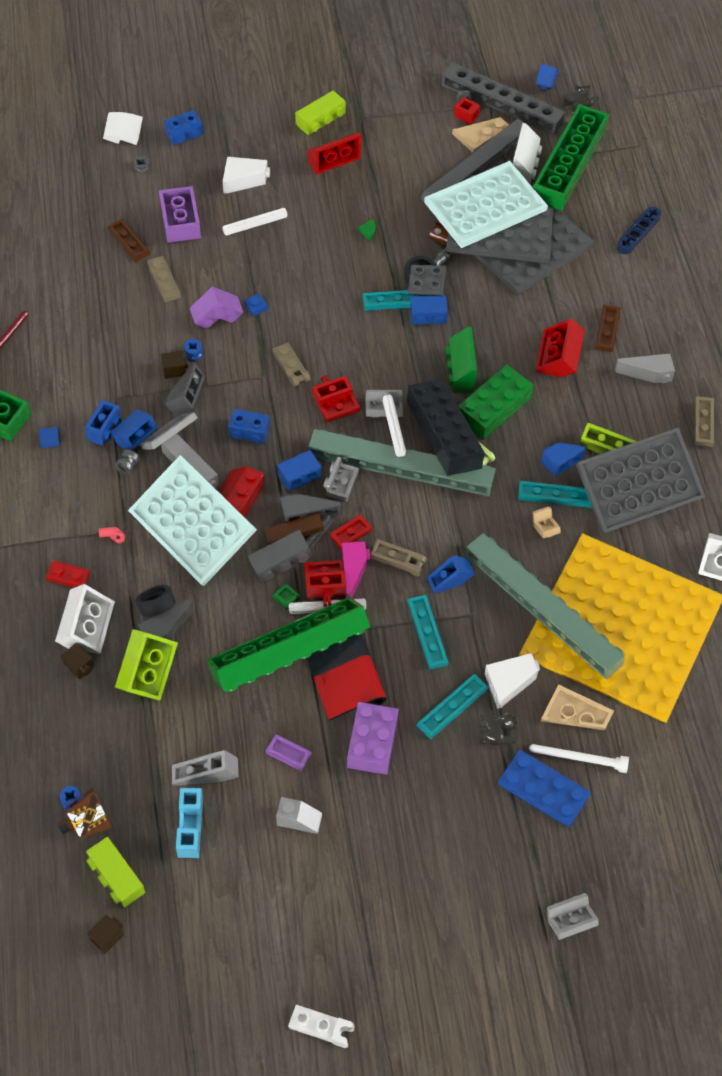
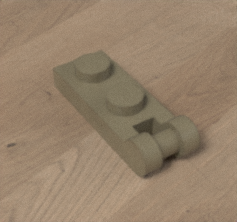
[273,342,311,387]
[370,539,427,577]

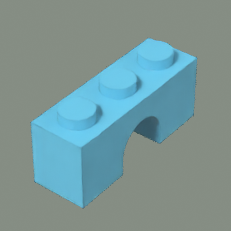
[176,788,203,858]

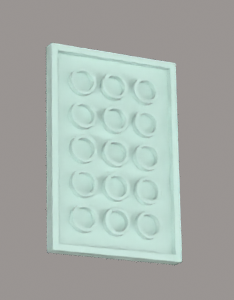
[424,161,548,248]
[128,455,257,586]

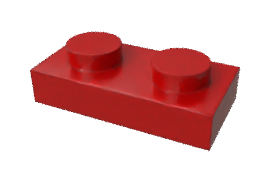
[330,514,372,551]
[46,560,90,587]

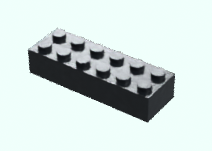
[407,379,485,476]

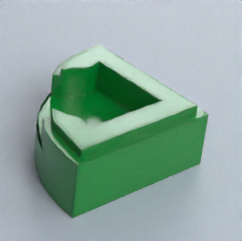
[359,219,376,241]

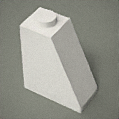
[223,157,270,193]
[485,653,540,709]

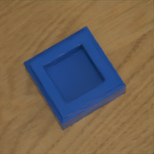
[39,427,60,448]

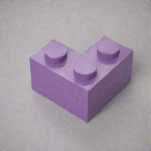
[190,286,244,329]

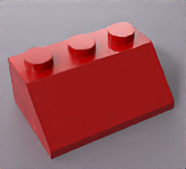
[307,133,361,175]
[535,318,585,377]
[218,466,265,517]

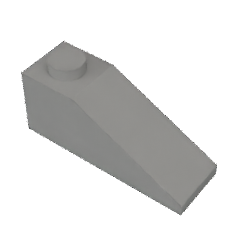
[615,354,675,383]
[172,750,239,786]

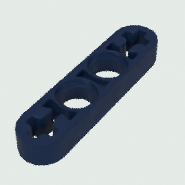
[617,207,661,254]

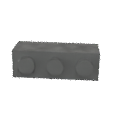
[248,530,313,582]

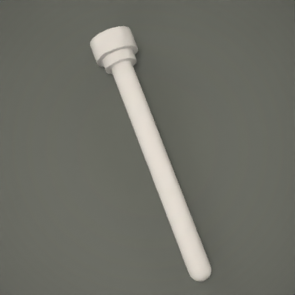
[529,744,629,773]

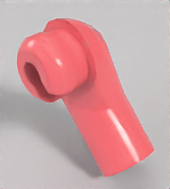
[99,527,125,543]

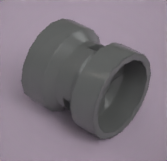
[115,449,140,475]

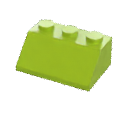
[115,629,178,701]

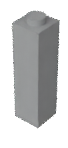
[161,433,219,489]

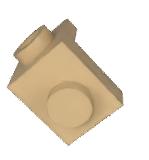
[533,507,561,538]

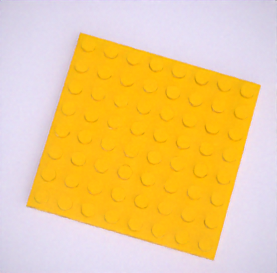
[519,533,722,723]

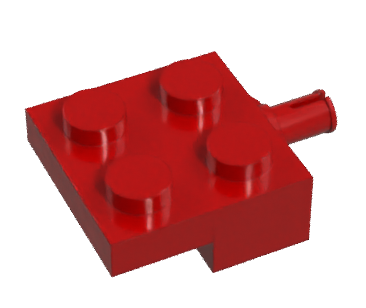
[312,375,360,423]
[304,560,346,607]

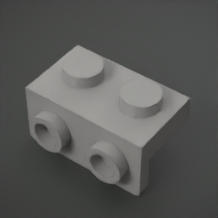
[366,390,403,418]
[324,457,359,502]
[547,893,599,940]

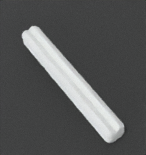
[223,208,287,236]
[383,395,406,457]
[289,598,366,614]

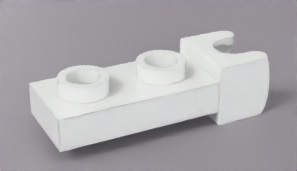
[288,1005,354,1048]

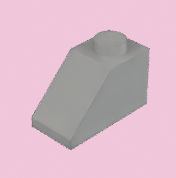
[276,797,322,834]

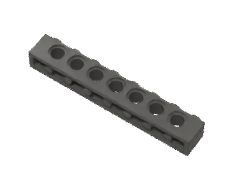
[442,62,565,135]

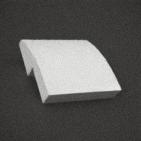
[103,112,143,145]

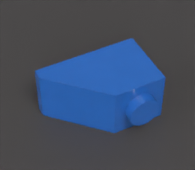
[536,64,560,90]
[541,443,586,477]
[427,555,475,593]

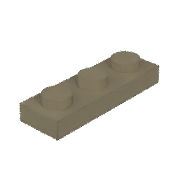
[147,256,181,302]
[694,396,714,447]

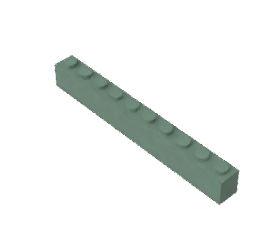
[308,429,496,497]
[466,533,625,680]

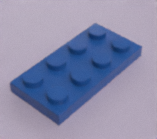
[498,749,591,828]

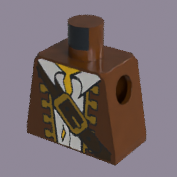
[58,788,112,838]

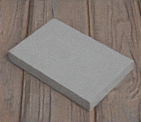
[139,412,198,450]

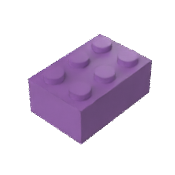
[159,186,201,243]
[347,702,399,775]

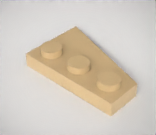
[452,117,509,153]
[541,684,614,730]

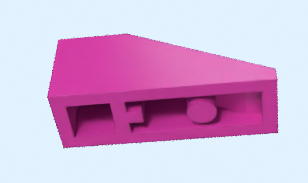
[342,542,370,598]

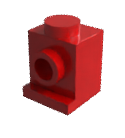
[453,97,480,125]

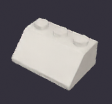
[513,123,542,184]
[698,533,722,580]
[55,584,115,654]

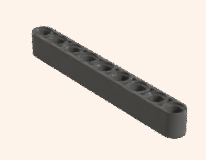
[421,119,532,202]

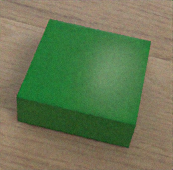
[272,583,300,610]

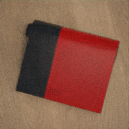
[307,635,387,720]

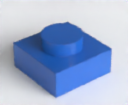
[244,294,268,316]

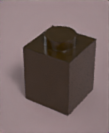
[161,351,189,379]
[61,643,94,680]
[87,914,124,954]

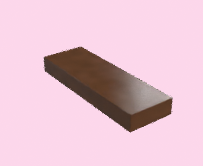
[108,219,150,262]
[595,304,621,352]
[264,512,324,545]

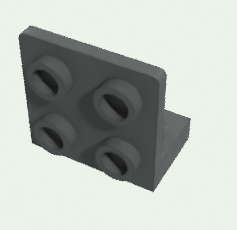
[408,265,447,296]

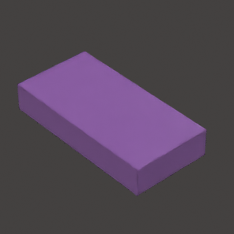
[266,734,312,772]

